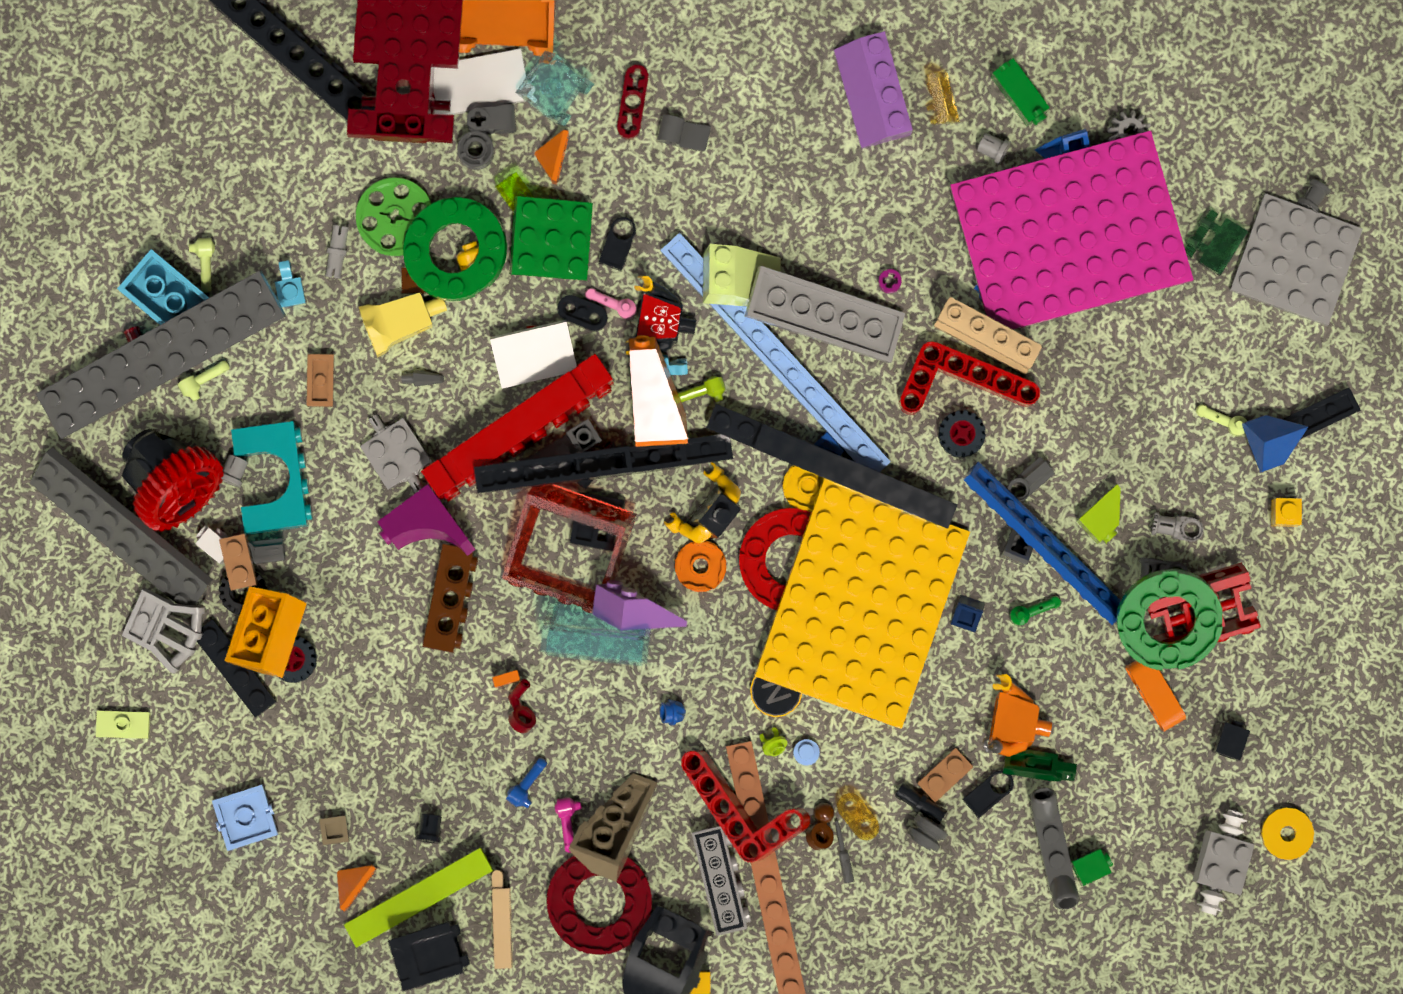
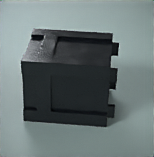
[388,921,470,992]

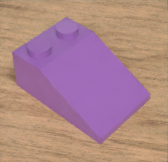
[592,580,687,631]

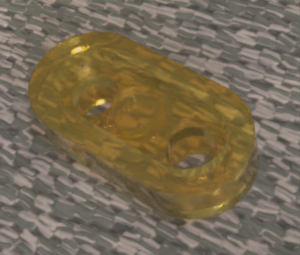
[837,793,879,840]

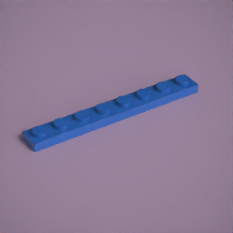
[963,461,1121,625]

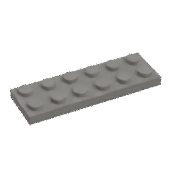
[744,266,905,364]

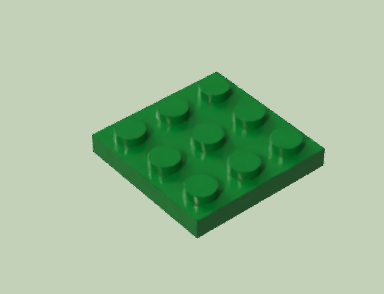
[509,196,593,281]

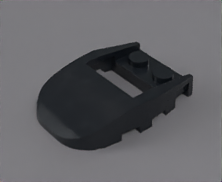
[622,905,714,994]

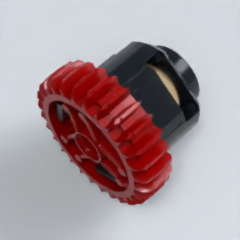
[122,429,224,531]

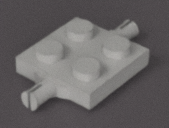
[360,414,433,493]

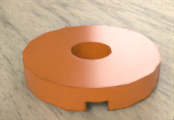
[675,541,726,592]

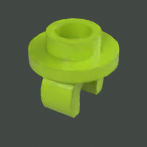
[759,727,787,756]

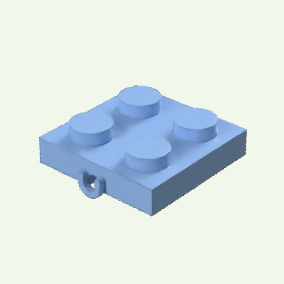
[212,785,279,851]

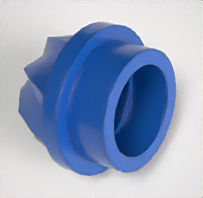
[660,699,686,726]

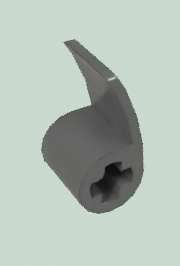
[657,115,711,151]

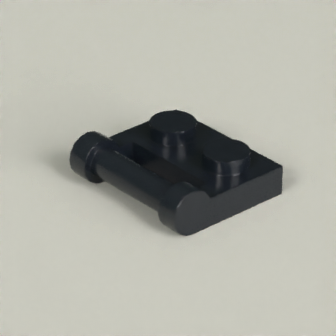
[570,492,626,553]

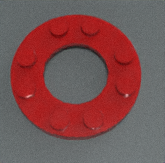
[739,508,811,611]

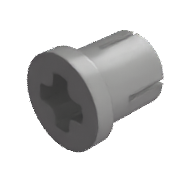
[977,133,1011,165]
[221,455,248,488]

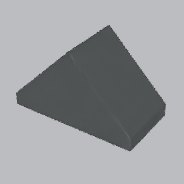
[1000,528,1033,567]

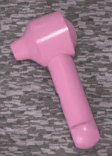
[585,288,637,320]

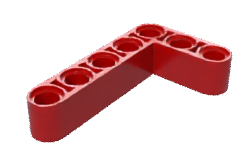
[899,341,1040,415]
[681,750,810,862]

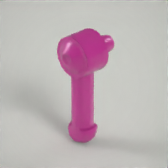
[555,797,581,853]

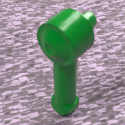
[1009,595,1062,626]

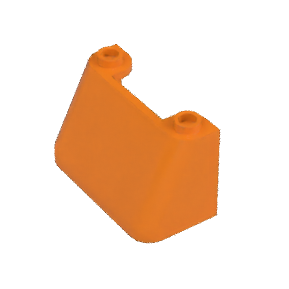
[459,0,556,56]

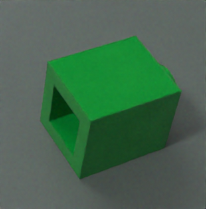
[1071,849,1113,886]

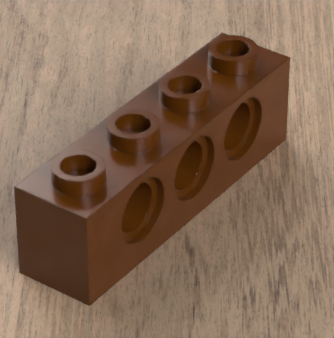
[422,544,478,654]

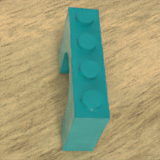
[231,421,313,535]

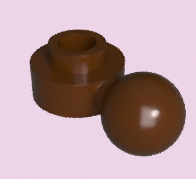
[806,803,834,851]

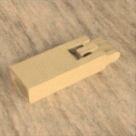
[492,870,513,969]

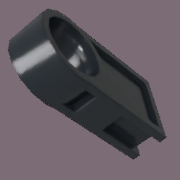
[599,217,636,272]
[962,770,1014,818]

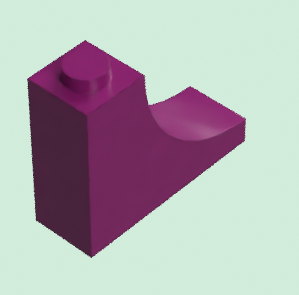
[377,484,476,556]

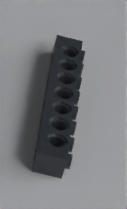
[208,0,375,122]

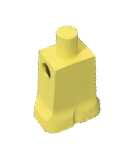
[358,293,447,358]

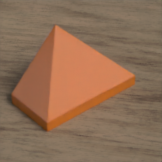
[534,130,569,185]
[337,865,377,911]

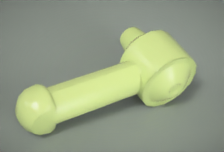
[189,238,215,293]
[177,361,229,402]
[1196,404,1248,436]

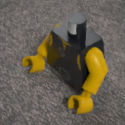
[664,462,741,543]

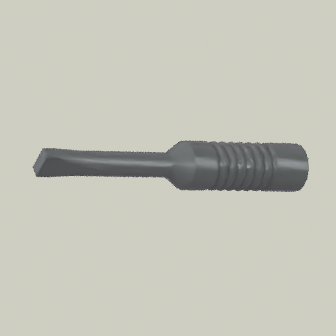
[835,821,855,884]

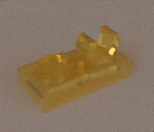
[927,71,960,125]

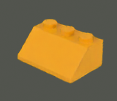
[225,586,307,678]

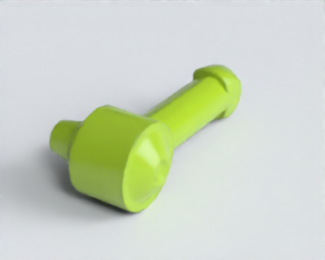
[678,376,726,403]

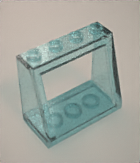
[540,603,652,667]

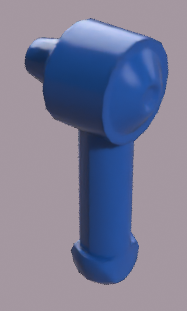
[506,758,547,808]

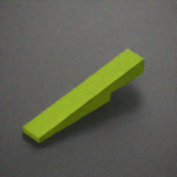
[344,848,494,948]

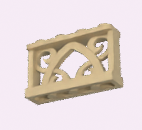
[934,297,1042,375]

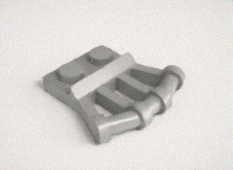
[122,588,205,674]

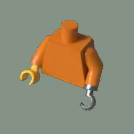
[982,674,1052,757]

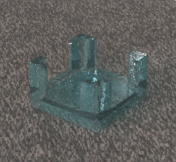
[515,51,594,126]

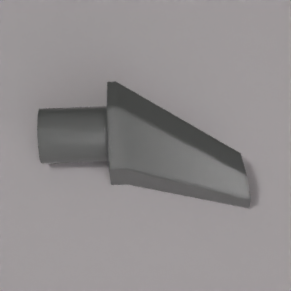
[401,370,444,387]

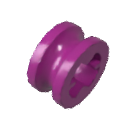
[878,269,902,294]

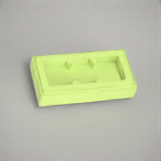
[96,711,150,739]

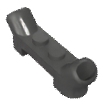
[1030,788,1080,910]

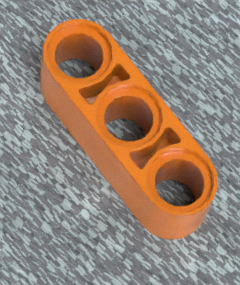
[1125,660,1187,732]

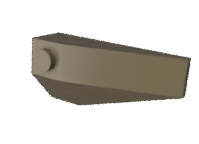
[569,773,658,882]

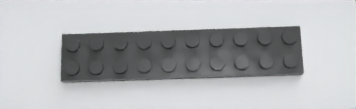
[36,270,286,439]

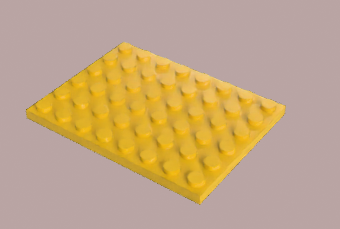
[754,479,970,729]

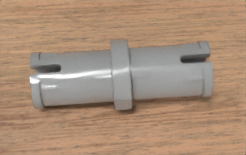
[325,225,349,279]

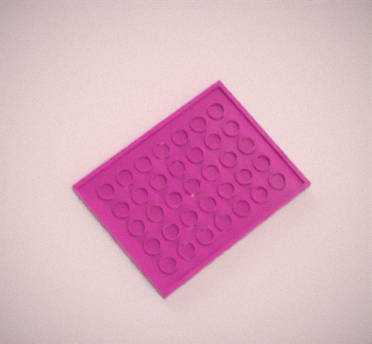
[950,130,1194,330]

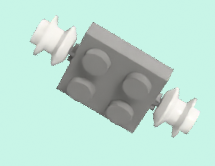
[1192,810,1254,915]

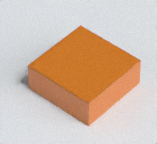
[492,670,521,688]

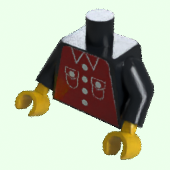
[625,275,697,355]

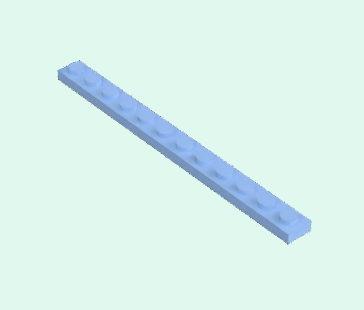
[660,233,891,472]

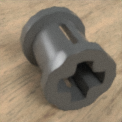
[1298,179,1331,213]

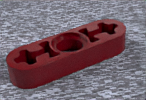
[617,65,649,140]

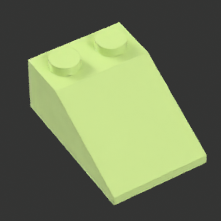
[703,244,781,306]

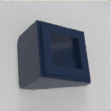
[951,595,985,633]

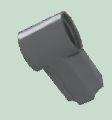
[1006,457,1055,502]
[248,538,286,564]

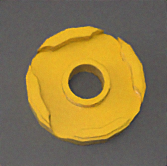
[1261,807,1314,860]

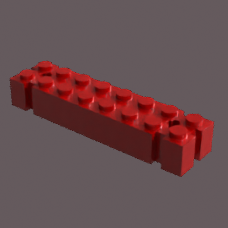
[421,354,614,502]

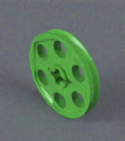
[356,178,431,256]

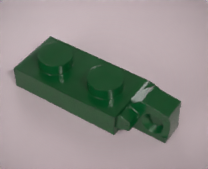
[1003,749,1077,782]

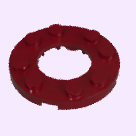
[547,856,652,955]

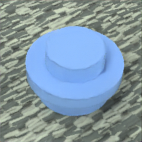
[793,739,820,765]

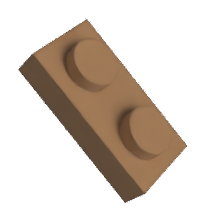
[307,354,334,407]
[219,533,258,590]
[917,748,973,803]

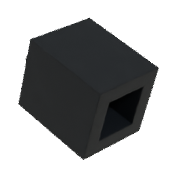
[1212,719,1250,761]

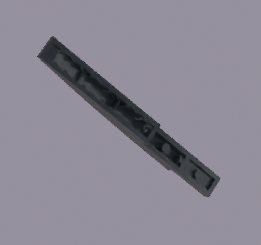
[706,404,958,529]
[473,434,733,494]

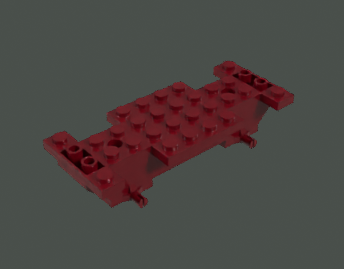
[347,0,463,144]

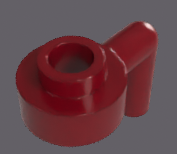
[508,679,536,733]

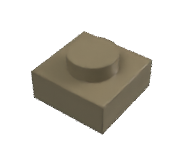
[319,815,350,845]

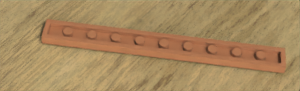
[726,741,806,994]

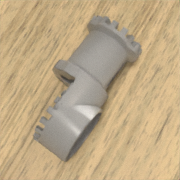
[1151,512,1204,542]

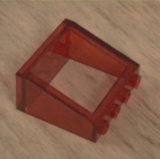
[502,485,637,614]

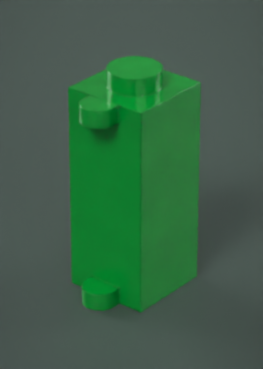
[991,58,1050,127]

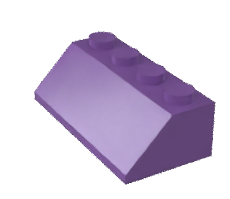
[834,31,913,149]

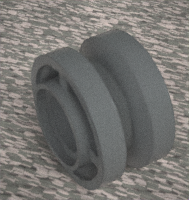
[457,131,495,170]
[906,814,948,852]

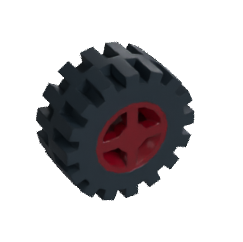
[938,410,986,458]
[278,636,317,683]

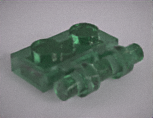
[1185,209,1248,276]

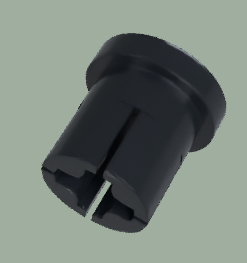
[415,814,442,844]

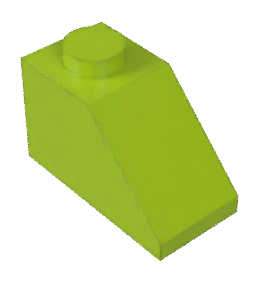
[1077,484,1121,544]

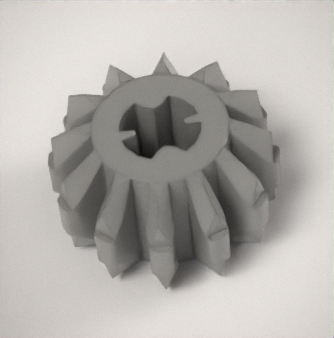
[1107,111,1151,142]

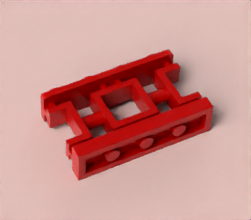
[1147,562,1261,642]

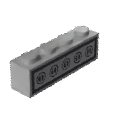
[692,826,751,936]

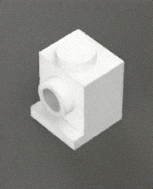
[195,525,229,565]

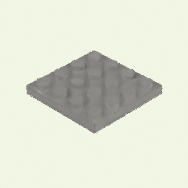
[1230,193,1363,326]

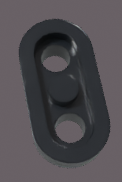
[557,295,608,332]

